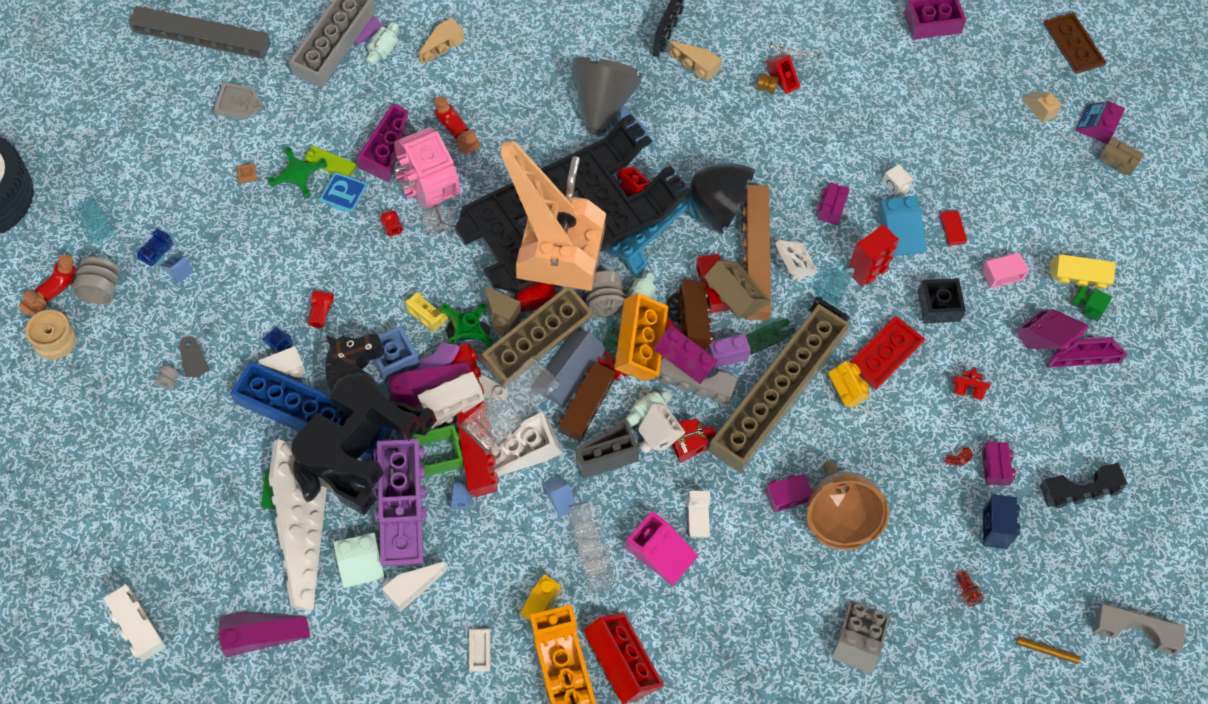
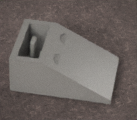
[832,601,890,674]

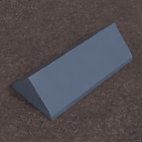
[531,331,605,408]

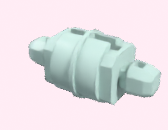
[366,22,399,65]
[626,272,657,299]
[626,391,672,427]

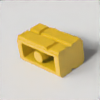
[828,361,870,408]

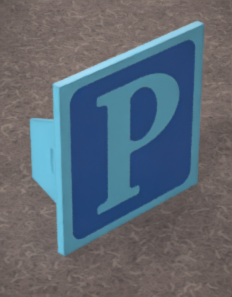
[319,172,368,213]

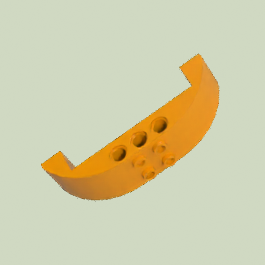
[530,604,596,704]

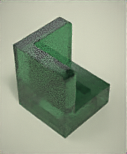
[604,321,620,352]

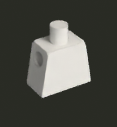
[639,404,685,453]

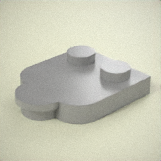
[214,82,263,120]

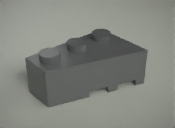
[575,418,639,479]

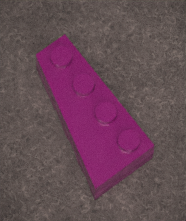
[358,103,408,183]

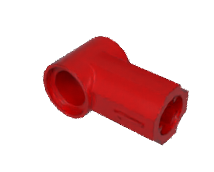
[307,290,334,328]

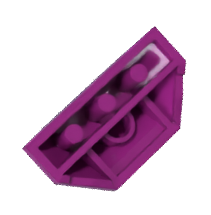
[1047,335,1127,368]

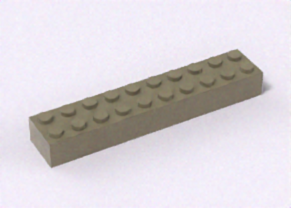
[708,304,851,473]

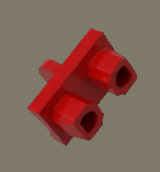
[952,367,991,400]

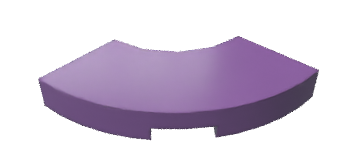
[417,343,460,370]

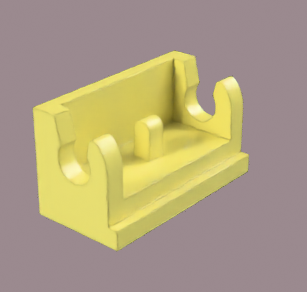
[405,292,448,332]

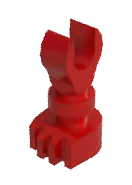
[598,351,628,382]

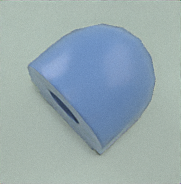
[450,481,471,509]

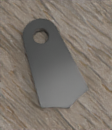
[179,337,209,378]

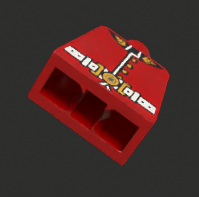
[672,419,716,463]

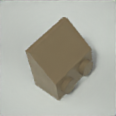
[485,286,521,336]

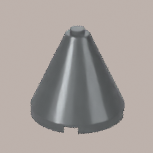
[572,57,642,135]

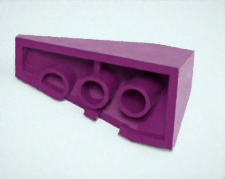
[389,362,471,408]

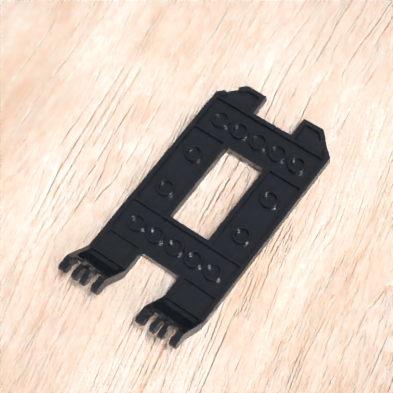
[455,114,692,293]

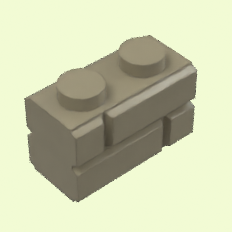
[1099,137,1144,176]

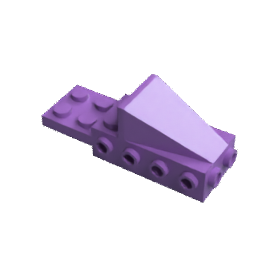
[374,438,426,567]

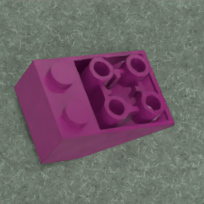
[1016,309,1089,350]

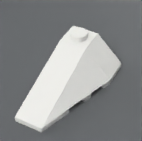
[491,412,563,476]

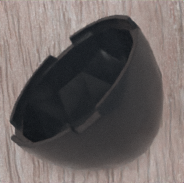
[690,163,755,235]

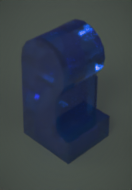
[137,228,174,267]

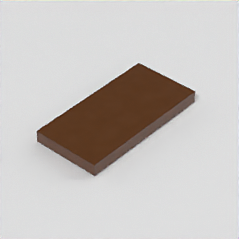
[1043,12,1107,74]

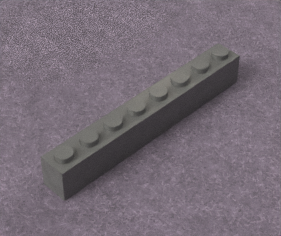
[129,6,271,60]

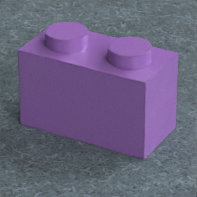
[706,334,751,369]

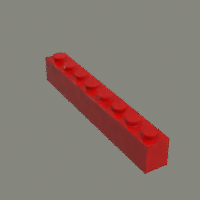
[450,343,499,497]

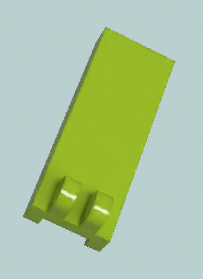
[305,145,357,177]

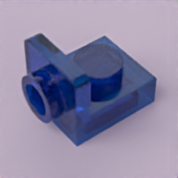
[262,327,293,353]

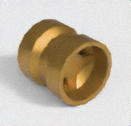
[757,73,779,94]

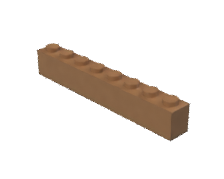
[742,185,771,321]

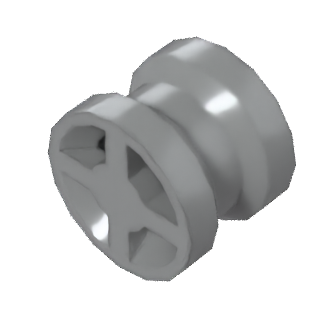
[155,366,180,389]

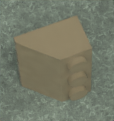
[704,261,771,318]

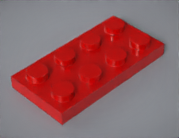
[850,316,925,391]

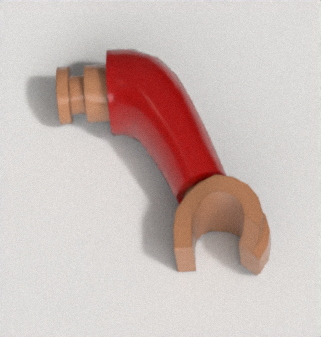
[434,96,482,154]
[18,255,76,316]

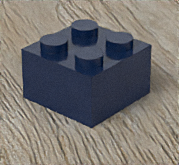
[982,494,1021,549]

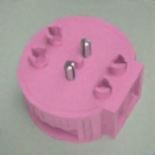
[394,127,460,209]

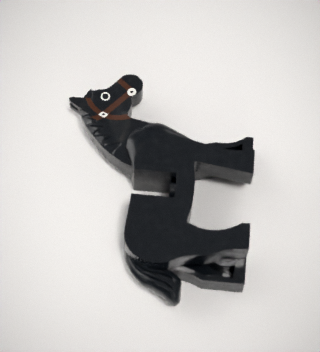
[292,334,437,515]

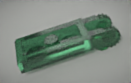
[745,319,796,355]

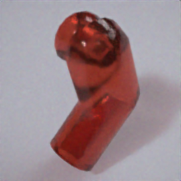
[945,447,973,466]

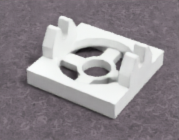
[775,240,818,281]

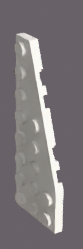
[269,439,327,611]

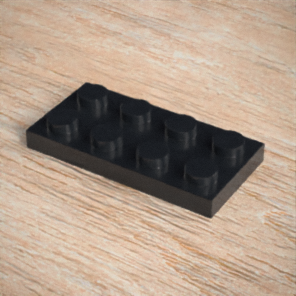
[652,0,685,58]

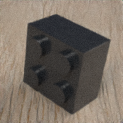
[917,278,966,324]

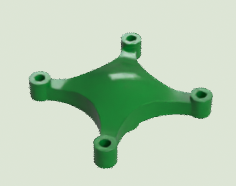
[268,147,327,198]
[440,303,494,348]

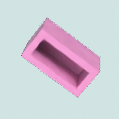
[982,253,1029,288]

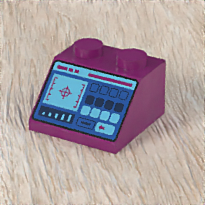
[1075,101,1125,144]

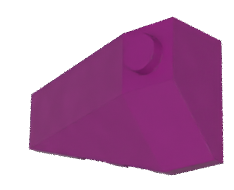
[218,612,310,658]

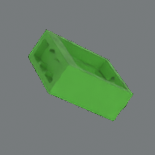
[412,425,464,477]

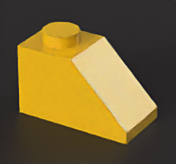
[520,574,561,620]

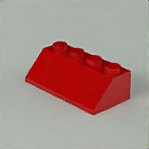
[583,613,664,704]

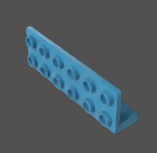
[605,186,699,275]

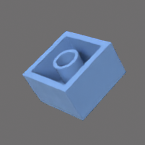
[372,325,419,383]

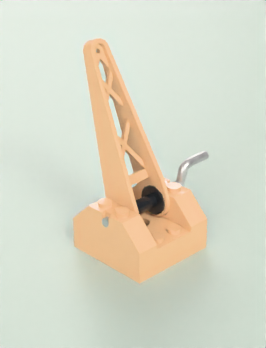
[501,141,606,291]

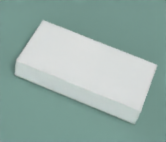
[469,628,490,672]

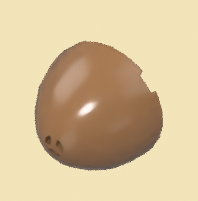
[807,472,889,550]

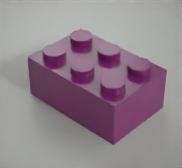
[904,0,966,40]

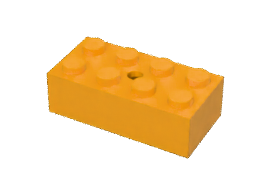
[614,293,668,381]

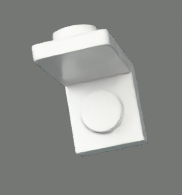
[688,491,710,538]

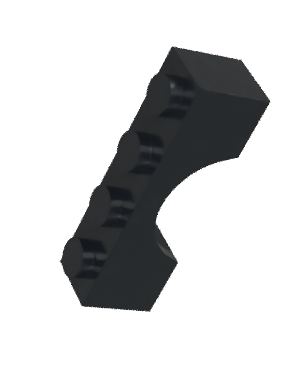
[1040,462,1128,508]

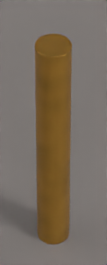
[1016,636,1080,664]

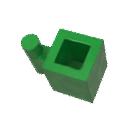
[1071,286,1112,321]

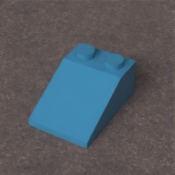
[878,195,927,257]

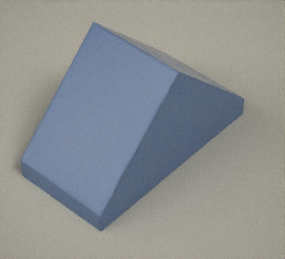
[160,254,193,283]
[542,475,578,518]

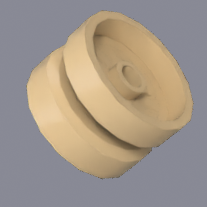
[25,310,77,360]

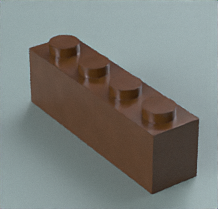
[678,279,713,351]
[558,362,615,442]

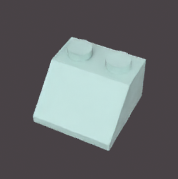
[334,533,385,588]

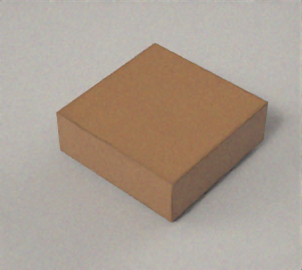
[236,163,258,184]

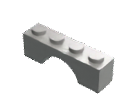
[656,357,738,405]
[1093,604,1185,656]

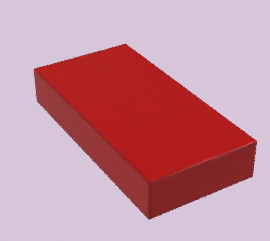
[939,210,967,246]

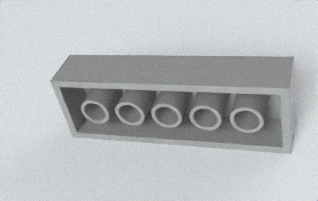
[289,0,376,88]

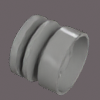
[72,257,121,305]
[584,271,625,319]

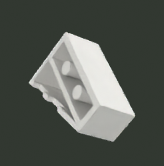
[417,372,484,430]
[103,584,166,662]

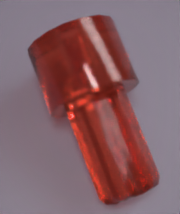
[956,571,984,607]

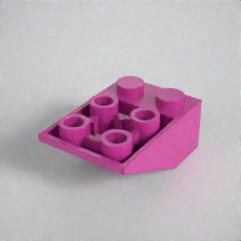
[625,511,698,586]

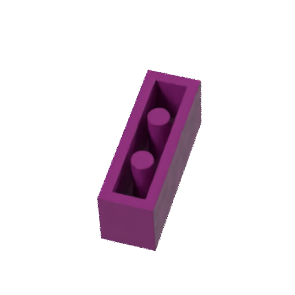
[654,326,718,384]

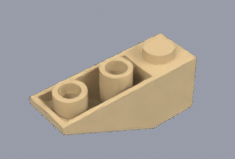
[419,18,464,64]
[669,41,722,81]

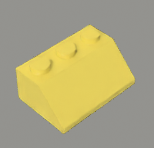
[1049,254,1116,289]

